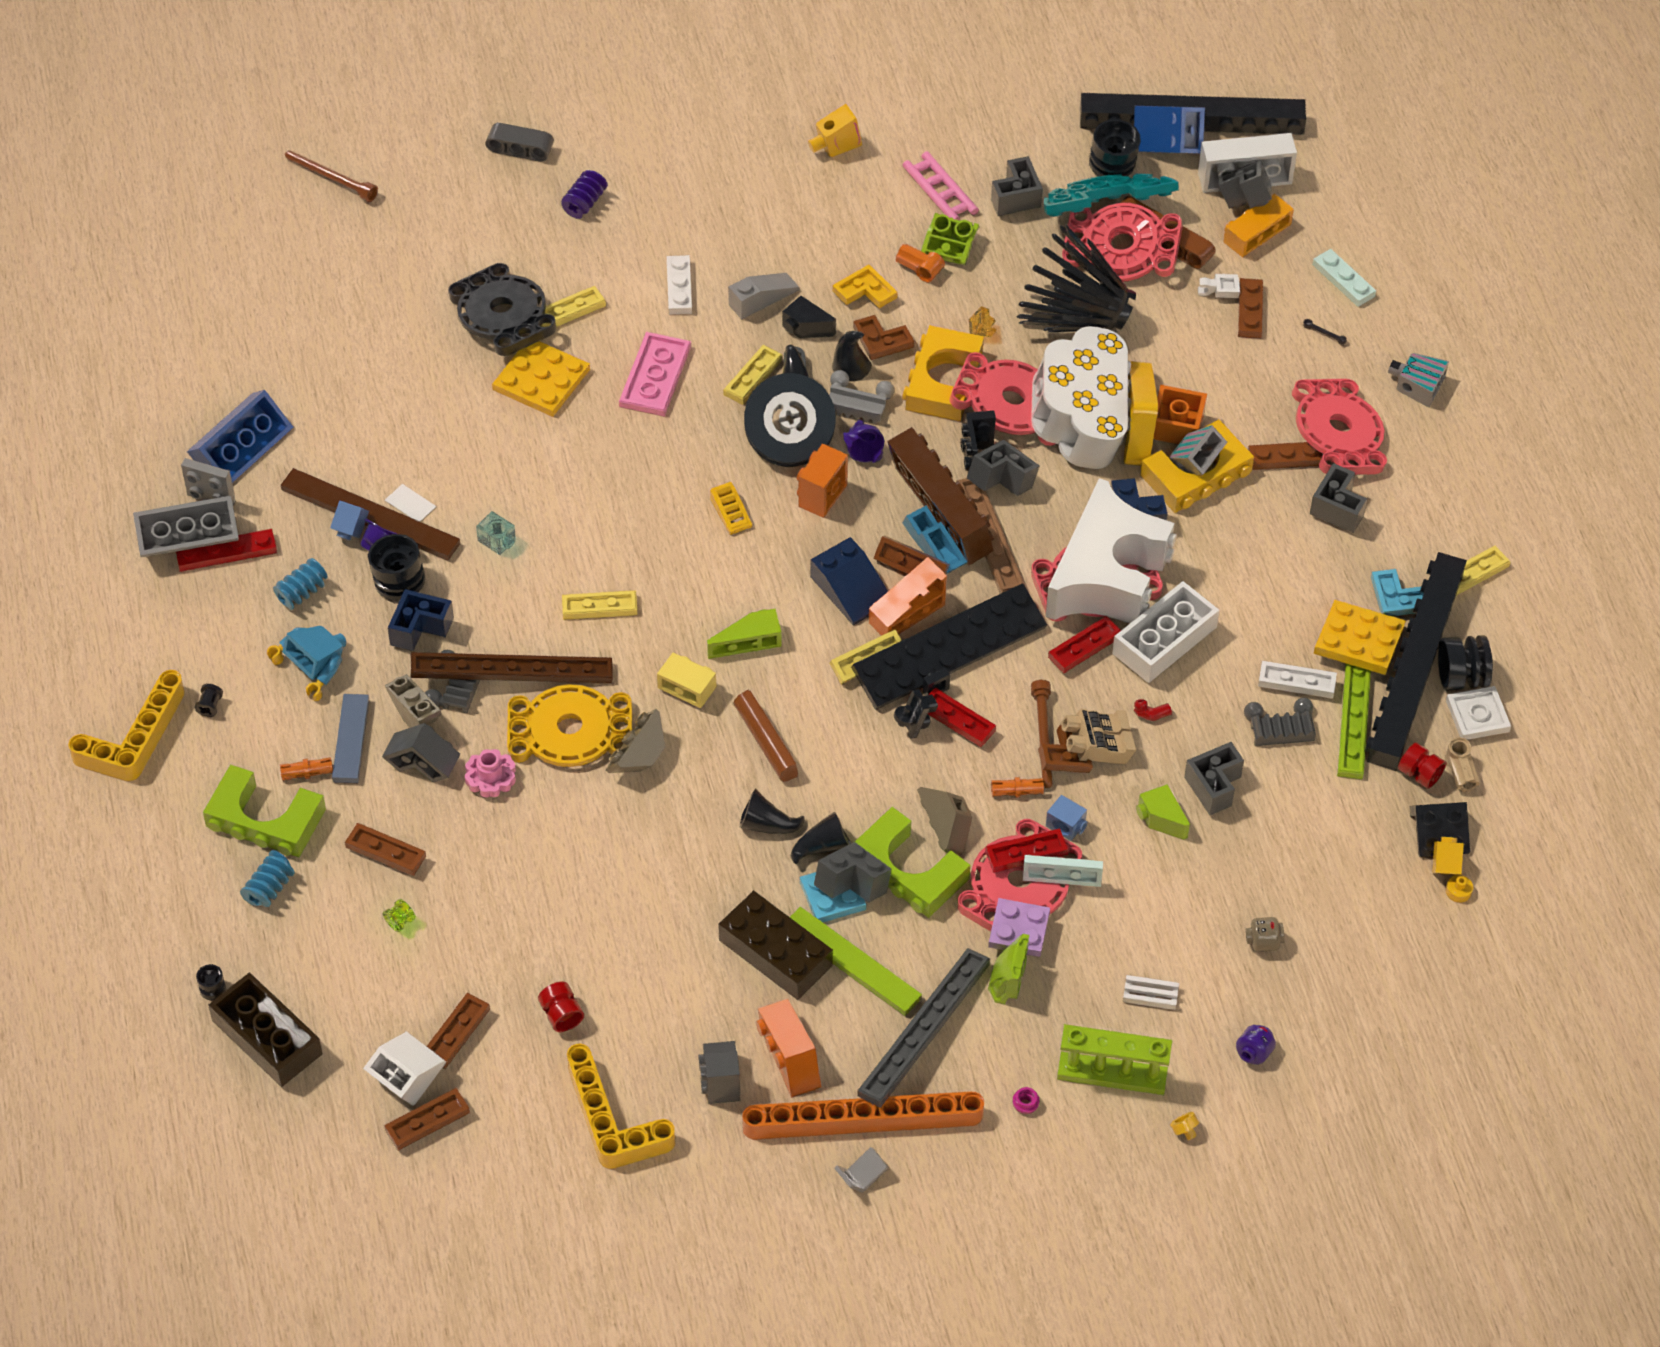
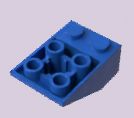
[1134,106,1205,153]

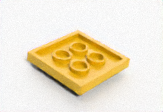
[492,341,590,417]
[1313,600,1406,675]

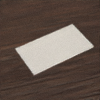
[385,484,437,521]

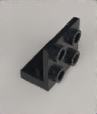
[960,410,996,471]
[1409,802,1470,857]

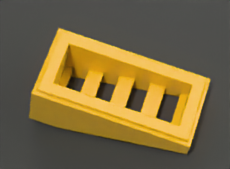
[710,482,752,535]

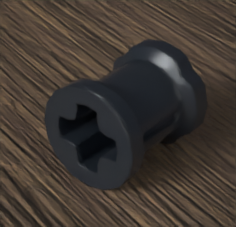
[194,684,223,717]

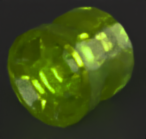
[382,899,416,932]

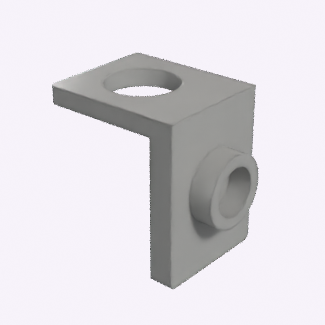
[834,1147,889,1193]

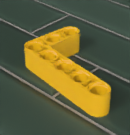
[1124,361,1158,466]
[68,669,185,781]
[567,1043,676,1169]

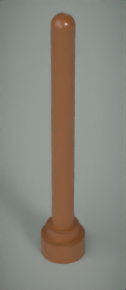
[285,150,378,202]
[1031,679,1053,789]

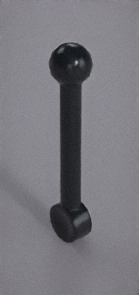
[1303,319,1347,345]

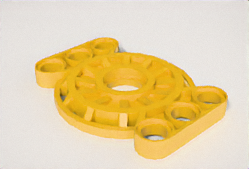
[507,684,632,767]

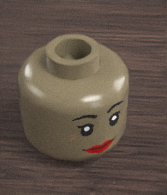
[1245,917,1285,952]

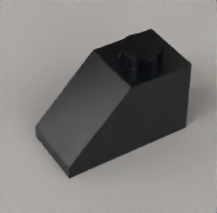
[782,295,836,338]

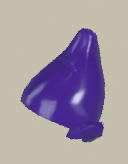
[843,420,885,463]

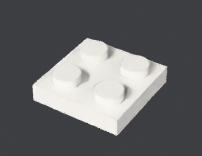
[1446,686,1511,740]

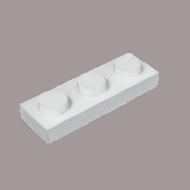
[667,255,692,315]
[1258,661,1337,699]

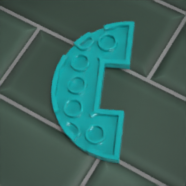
[1044,174,1179,217]

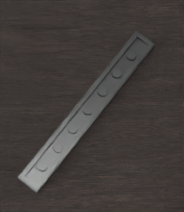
[857,948,990,1108]

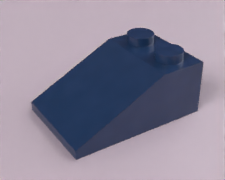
[810,537,888,625]

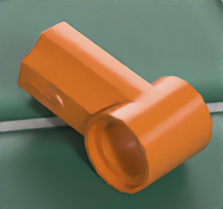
[896,244,945,282]

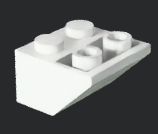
[363,1032,446,1106]

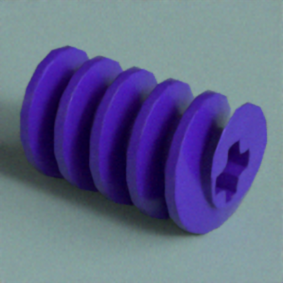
[561,170,608,219]

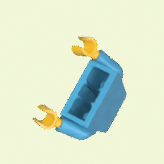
[267,626,346,701]

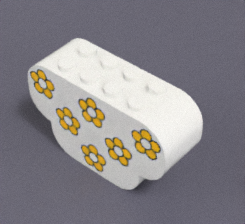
[1031,326,1131,469]

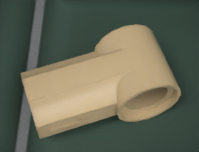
[1445,737,1480,792]

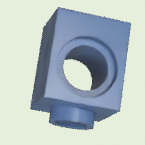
[1046,795,1088,841]

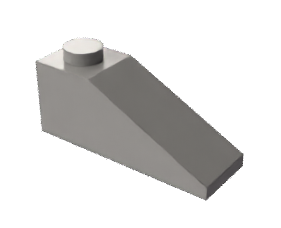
[728,273,799,320]

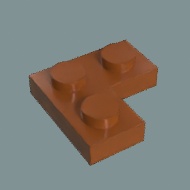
[853,315,914,360]
[1038,724,1093,773]

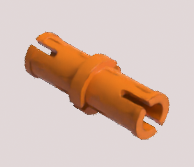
[280,757,333,781]
[991,777,1044,798]

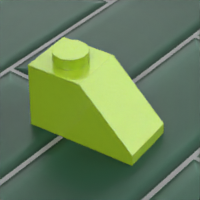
[1136,784,1190,840]

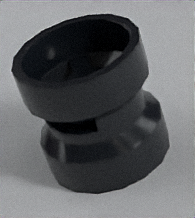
[196,964,226,1001]

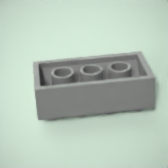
[133,496,239,558]

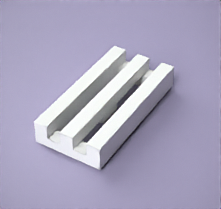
[1123,975,1179,1010]

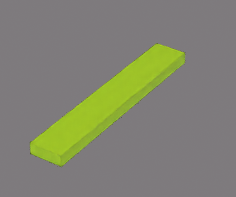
[1337,663,1371,779]
[790,906,922,1016]

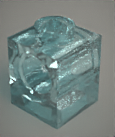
[476,511,516,555]

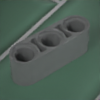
[485,123,554,161]

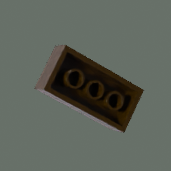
[718,890,833,1000]
[208,972,323,1087]

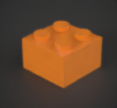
[1153,384,1207,444]
[797,443,848,518]

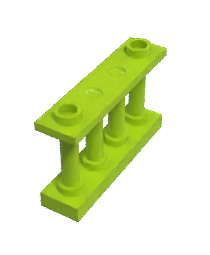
[1057,1024,1172,1095]

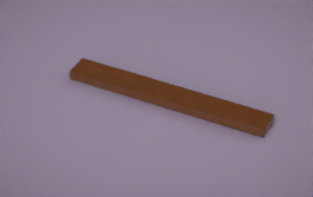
[281,468,461,561]
[410,652,613,683]

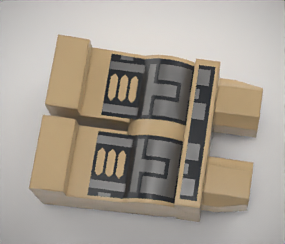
[1061,708,1136,765]

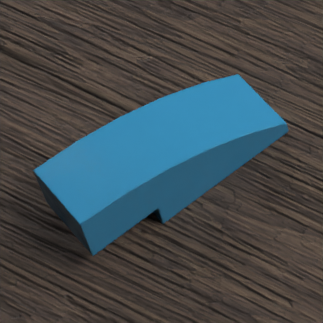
[902,506,967,574]

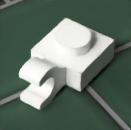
[1198,274,1240,298]

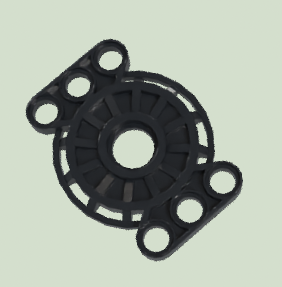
[448,263,557,356]

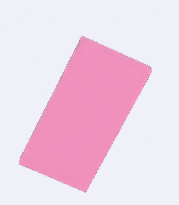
[619,332,691,417]

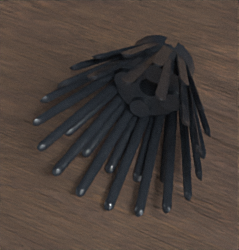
[1017,225,1136,333]

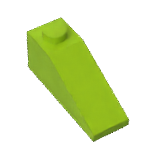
[707,608,782,659]

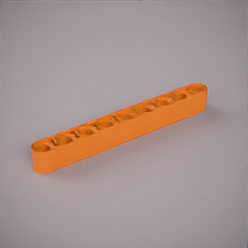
[742,1091,985,1140]

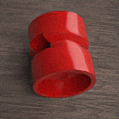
[1398,742,1447,789]
[538,981,584,1032]

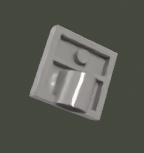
[181,458,236,505]

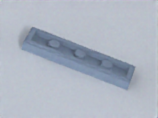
[332,694,369,783]

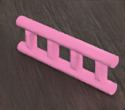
[902,151,979,220]

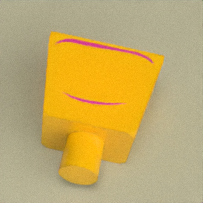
[808,104,862,157]

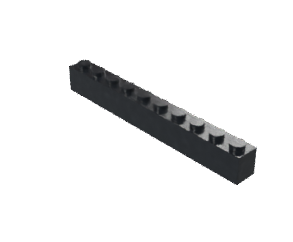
[1080,93,1306,135]
[1365,552,1467,771]

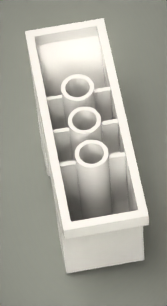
[1045,478,1177,623]

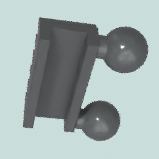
[425,649,480,714]
[1244,698,1316,746]

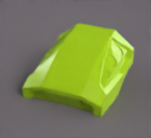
[921,213,980,265]
[988,934,1030,1004]

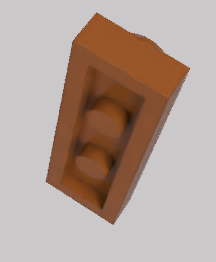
[1238,278,1263,338]
[1248,442,1323,470]
[873,536,950,574]
[345,823,426,876]
[426,992,490,1069]
[384,1088,470,1151]

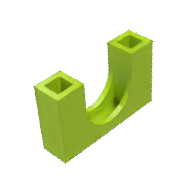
[203,764,326,858]
[855,807,971,918]

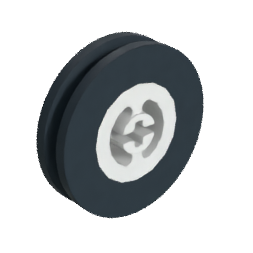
[744,373,836,467]

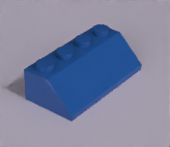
[187,390,294,483]

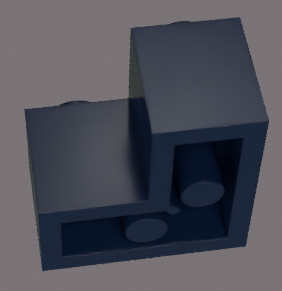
[1110,478,1168,520]
[388,589,454,651]

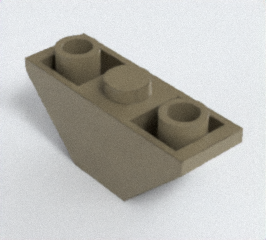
[385,674,442,728]
[606,709,665,773]
[917,787,973,856]

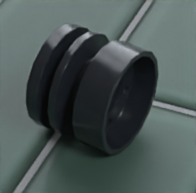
[1089,119,1141,177]
[368,534,426,601]
[1438,635,1493,691]

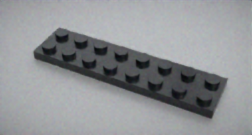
[851,583,1047,710]

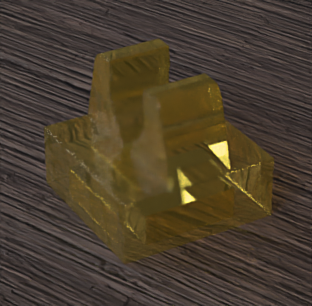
[969,306,996,337]

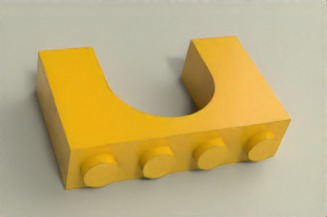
[902,325,984,422]
[1140,419,1254,513]

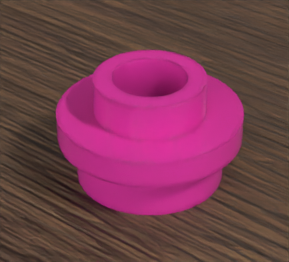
[1012,1087,1040,1114]

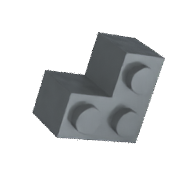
[991,156,1043,216]
[1218,160,1272,209]
[967,440,1040,496]
[1310,463,1367,533]
[382,723,460,782]
[1184,742,1244,815]
[814,842,892,903]
[698,1041,740,1104]

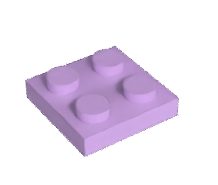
[988,898,1050,957]

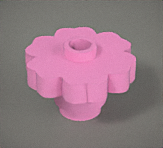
[465,749,516,797]

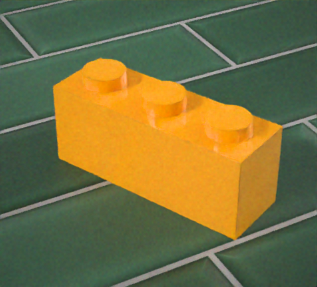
[1223,193,1294,258]

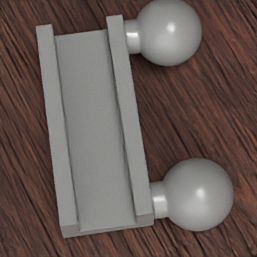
[829,370,895,424]

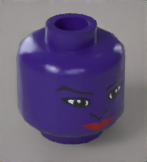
[1236,1025,1276,1065]

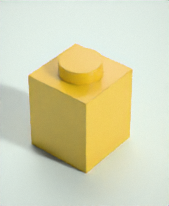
[1432,837,1464,875]

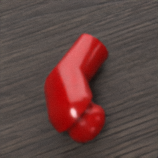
[1134,699,1172,721]

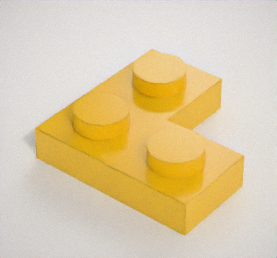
[832,264,898,309]

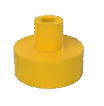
[1446,875,1473,903]
[1170,1112,1199,1140]

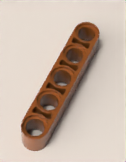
[1120,196,1216,269]

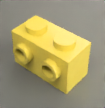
[657,653,716,708]

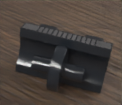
[894,689,938,739]

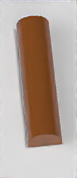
[733,689,798,782]

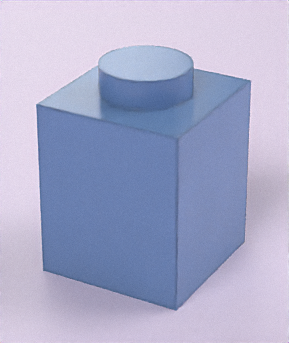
[330,500,369,540]

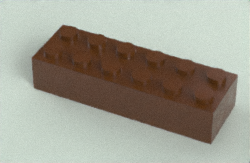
[887,427,994,566]

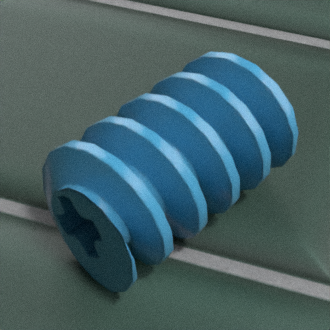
[273,558,328,610]
[240,850,295,907]

